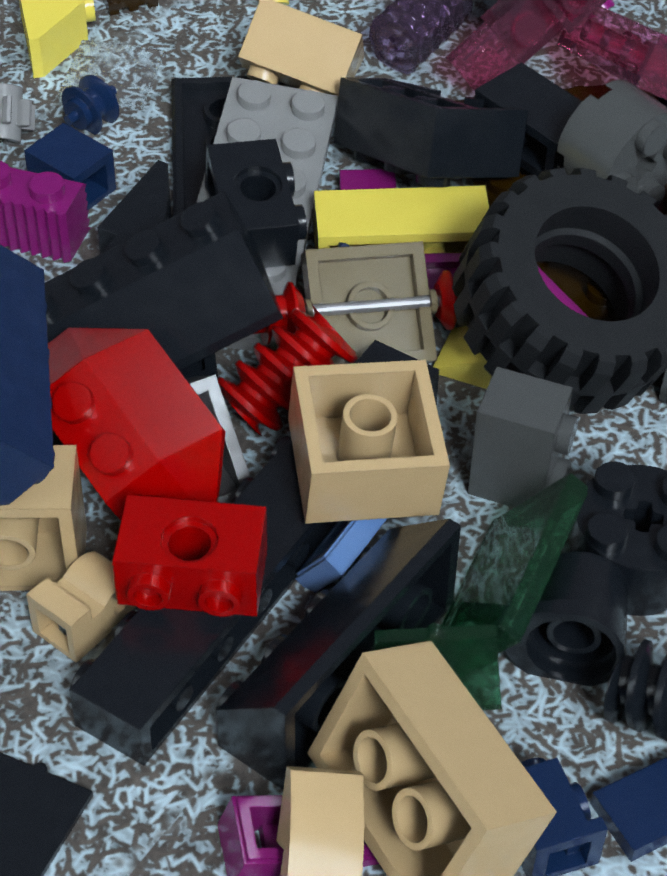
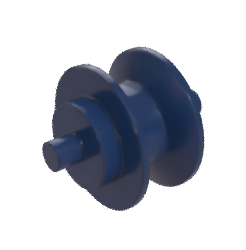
[62,75,119,135]

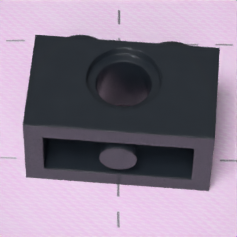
[205,139,307,268]

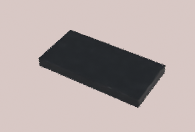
[171,76,251,217]

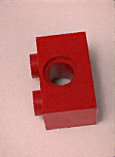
[112,495,267,617]

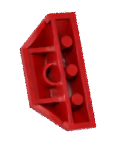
[48,328,226,520]

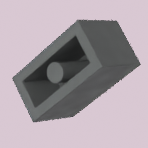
[468,367,579,516]

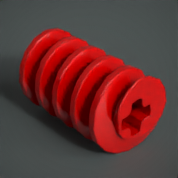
[217,305,357,437]

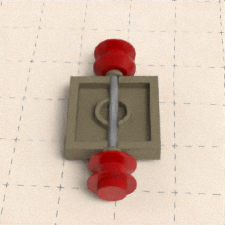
[253,241,458,364]

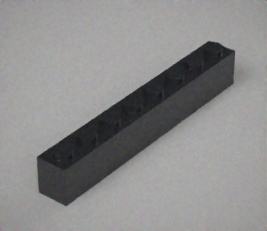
[69,340,439,766]

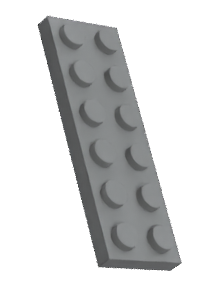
[196,76,339,351]

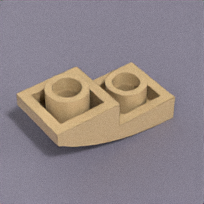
[276,766,365,876]

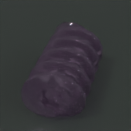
[369,0,473,75]

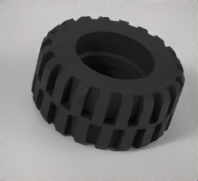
[452,168,667,414]

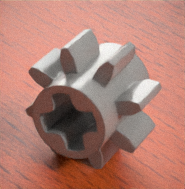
[0,83,36,145]

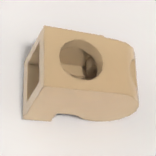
[26,551,136,663]

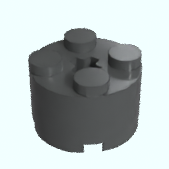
[557,80,667,208]

